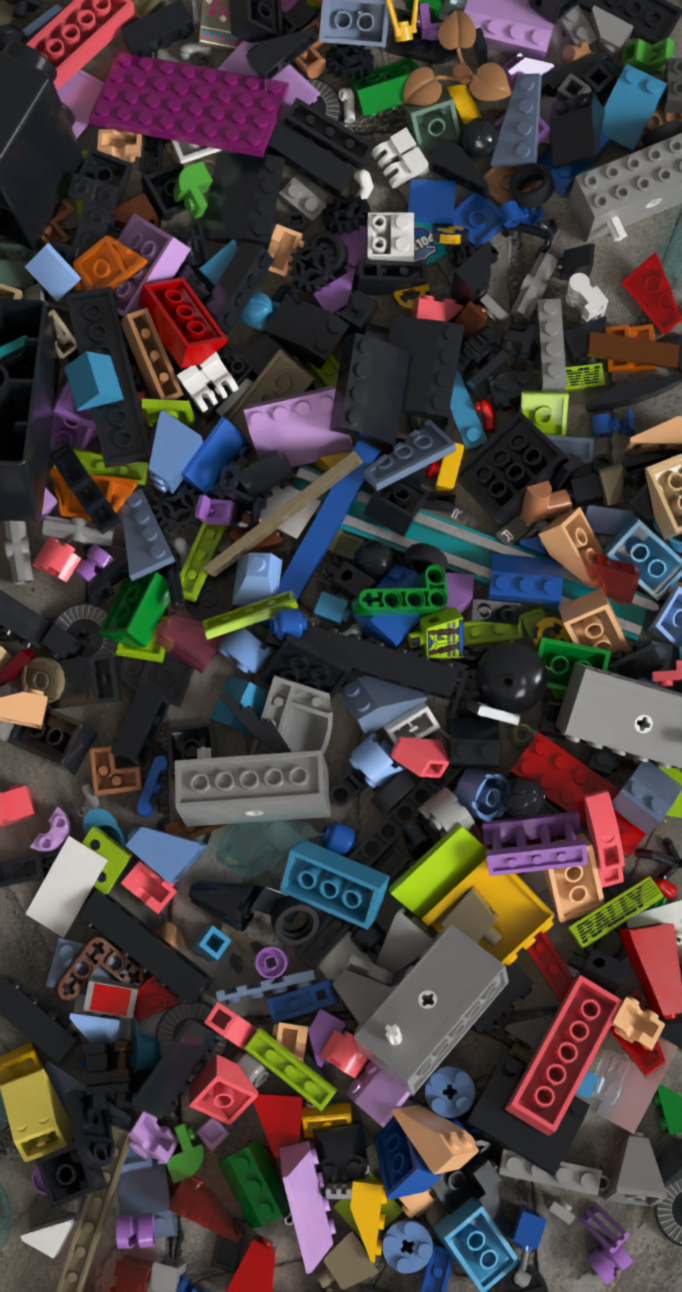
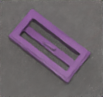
[578,1201,630,1254]

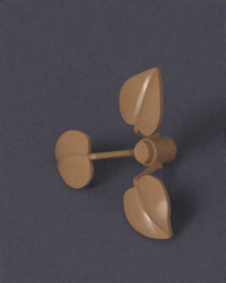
[403,10,511,106]

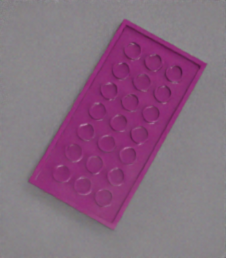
[89,51,289,157]

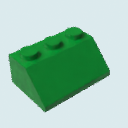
[348,57,420,117]
[98,572,170,648]
[534,637,611,691]
[217,1139,290,1229]

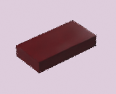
[0,649,36,687]

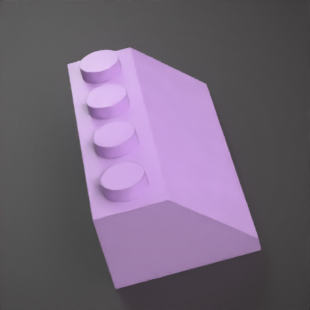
[346,1061,410,1128]

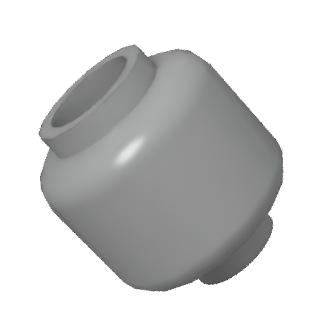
[232,1051,269,1088]

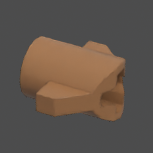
[562,39,593,64]
[156,922,186,949]

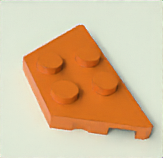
[73,235,148,292]
[50,469,138,522]

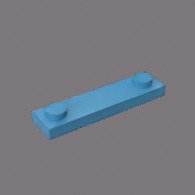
[450,368,488,452]

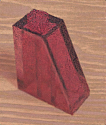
[155,615,227,674]

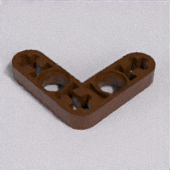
[54,937,145,1000]

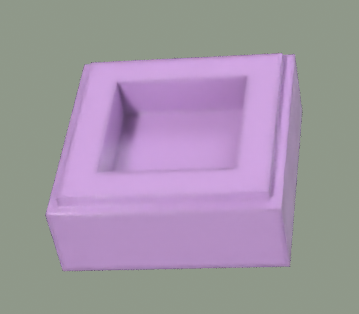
[195,1117,230,1151]

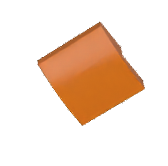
[606,324,657,373]

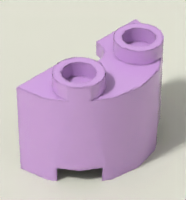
[30,807,72,853]
[128,1111,179,1164]

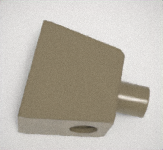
[48,309,77,359]
[441,886,502,947]
[316,1228,379,1290]

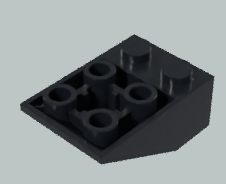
[178,342,254,423]
[50,653,122,709]

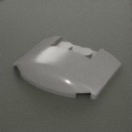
[250,675,333,755]

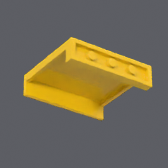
[421,857,555,966]

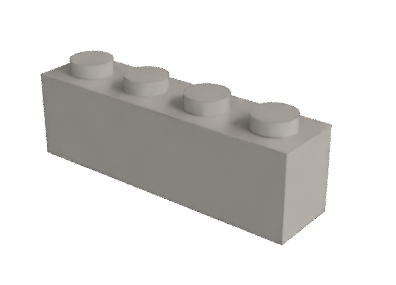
[536,298,567,392]
[497,1147,602,1196]

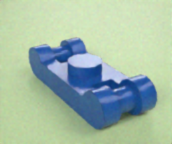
[137,756,169,818]

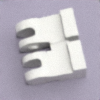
[371,128,428,188]
[565,273,609,325]
[177,352,238,413]

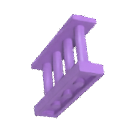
[482,811,588,876]

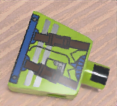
[407,607,464,658]

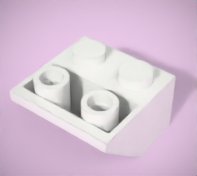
[368,213,414,262]
[382,702,440,747]

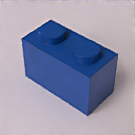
[509,1205,547,1252]

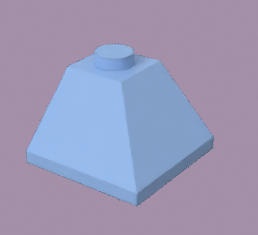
[232,553,282,605]
[70,1012,125,1053]

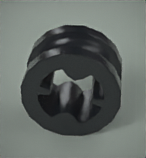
[286,211,307,233]
[592,454,614,477]

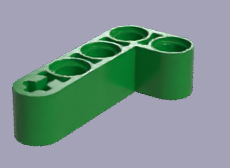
[352,565,448,616]

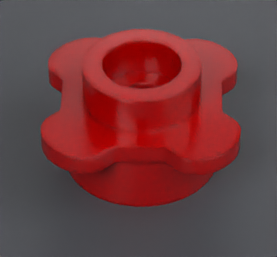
[425,459,442,480]

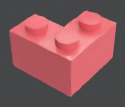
[0,784,37,827]

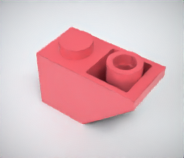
[411,295,463,322]
[390,737,450,778]
[204,1002,258,1051]

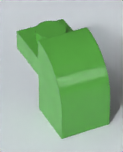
[621,38,674,75]
[173,161,213,219]
[166,1122,205,1183]

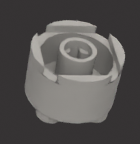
[417,787,475,839]

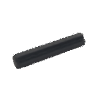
[164,549,185,610]

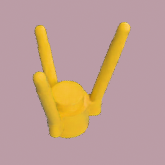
[385,0,418,42]

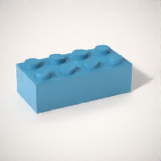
[279,839,390,930]

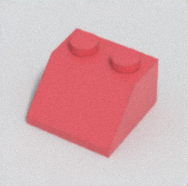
[189,1054,258,1125]

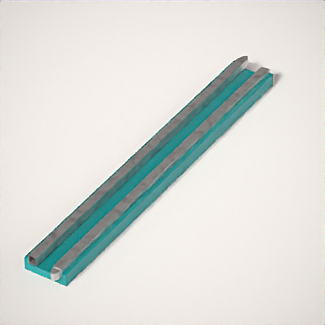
[293,465,659,643]

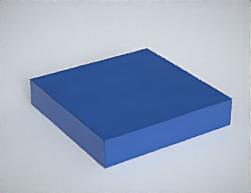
[408,179,456,224]
[448,192,504,251]

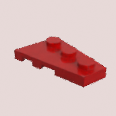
[620,252,682,335]
[133,975,210,1022]
[608,989,665,1078]

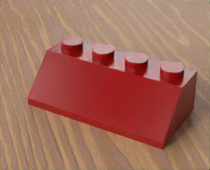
[138,277,228,368]

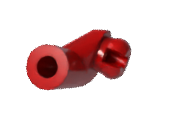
[642,876,677,899]

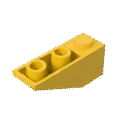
[350,1178,387,1263]

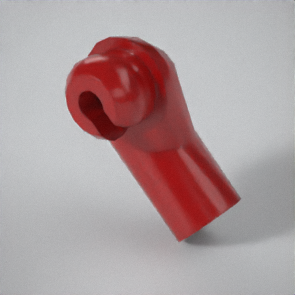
[474,398,496,432]

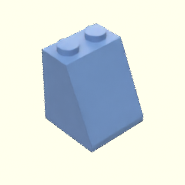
[149,410,203,494]
[125,827,208,884]

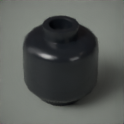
[350,921,386,954]

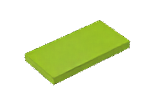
[388,823,488,919]

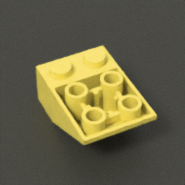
[0,1068,73,1163]

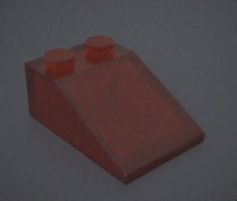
[168,1176,245,1243]

